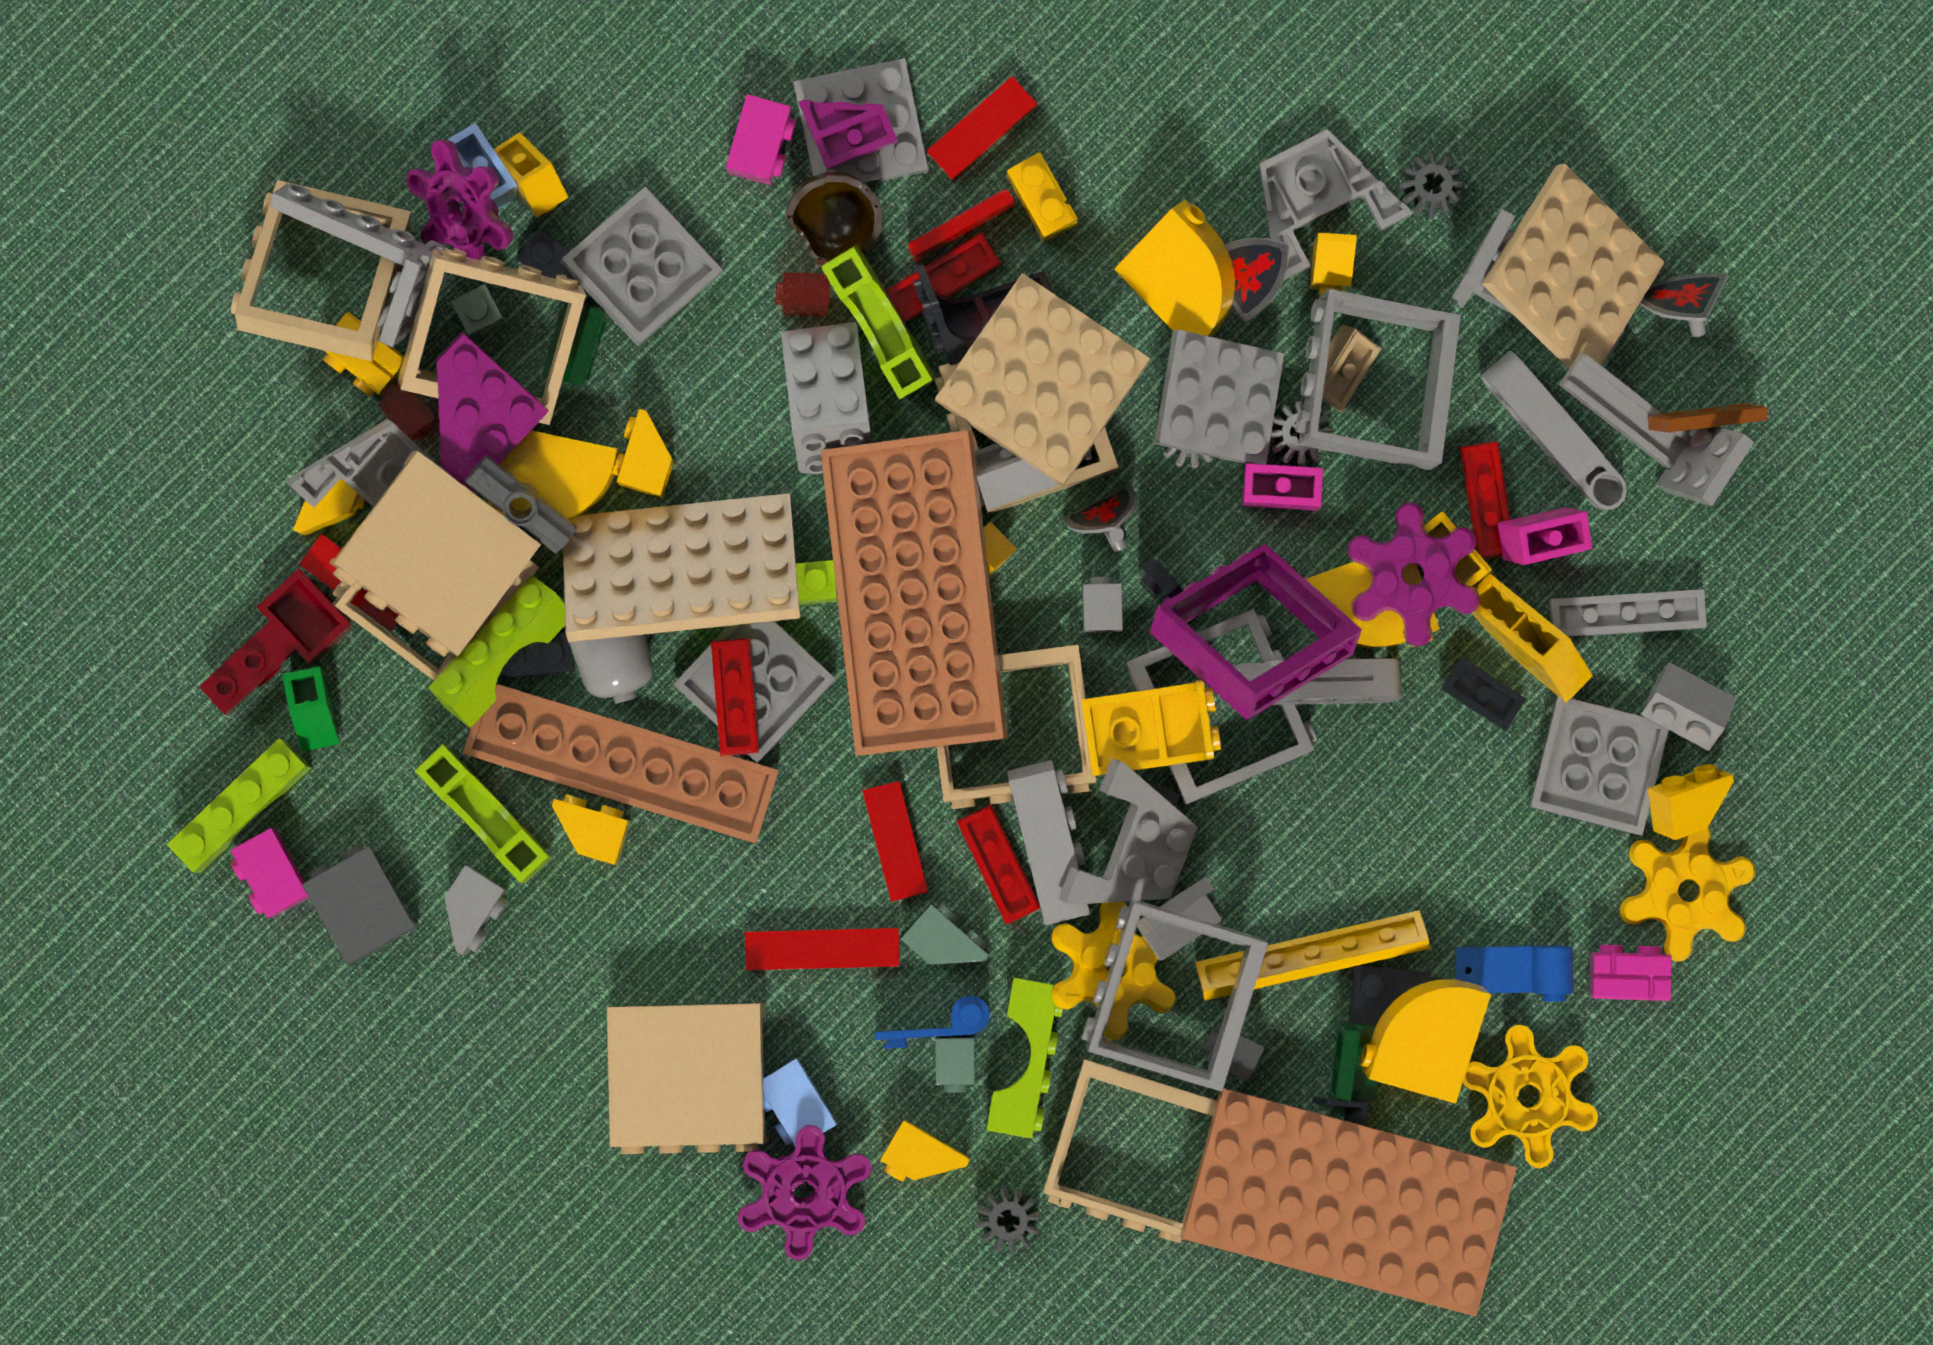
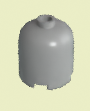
[565,630,654,704]

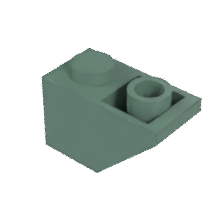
[901,904,989,965]

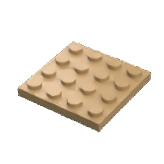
[1481,164,1665,369]
[935,273,1150,487]

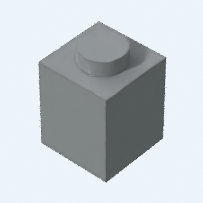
[1082,577,1123,633]

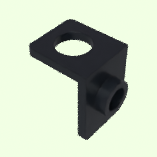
[1312,1097,1370,1127]

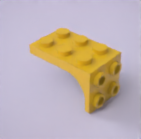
[1081,680,1221,776]

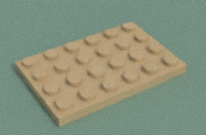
[563,493,800,642]

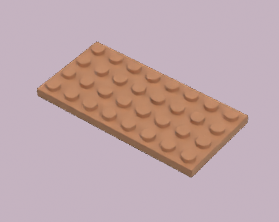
[820,430,1008,756]
[1180,1088,1517,1317]

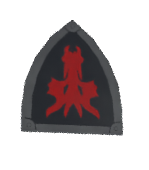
[1225,238,1289,323]
[1639,273,1728,337]
[1062,484,1138,552]

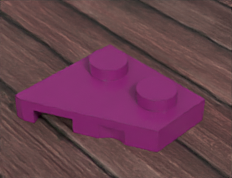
[799,99,898,171]

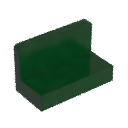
[543,304,608,389]
[1329,1021,1378,1104]

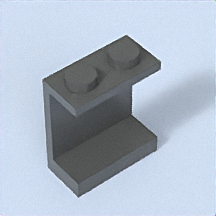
[302,844,419,965]

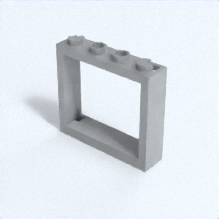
[1296,289,1461,470]
[1125,609,1317,805]
[1082,899,1268,1092]

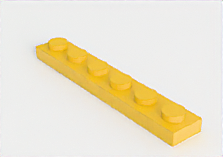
[1195,910,1430,1001]

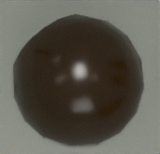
[785,172,883,265]

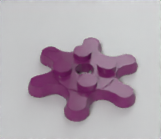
[406,139,513,260]
[1347,502,1480,647]
[737,1125,871,1260]

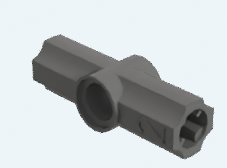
[465,454,577,554]

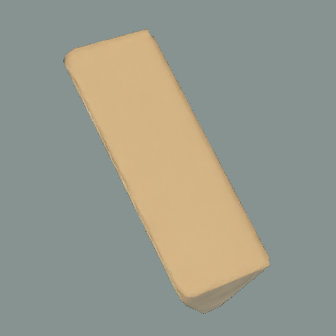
[1322,325,1382,412]

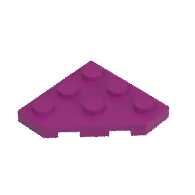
[436,331,549,492]

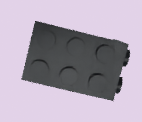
[913,264,1054,366]

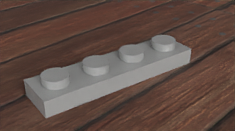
[1549,589,1707,637]

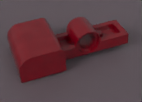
[199,568,353,715]

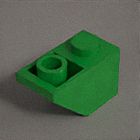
[282,667,341,752]

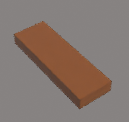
[1648,403,1768,433]

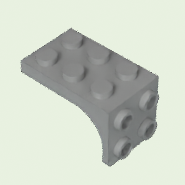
[781,322,872,474]

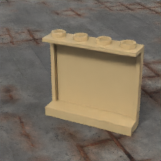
[329,451,541,657]
[607,1003,769,1154]

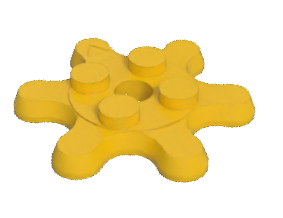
[1619,826,1756,961]
[1051,901,1176,1040]
[1463,1025,1598,1168]

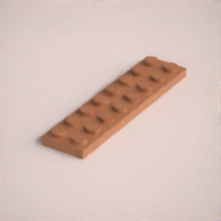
[463,684,779,844]

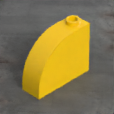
[1114,200,1235,337]
[487,430,619,520]
[1305,562,1440,649]
[1472,573,1593,703]
[1359,979,1491,1104]

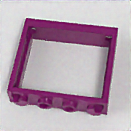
[1150,544,1362,720]

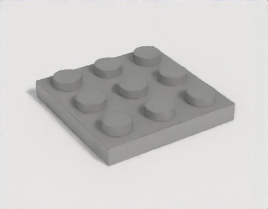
[793,58,928,184]
[560,186,723,346]
[1154,329,1284,465]
[673,621,836,763]
[1529,696,1669,836]

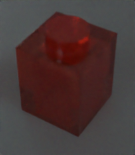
[775,272,831,317]
[378,382,439,442]

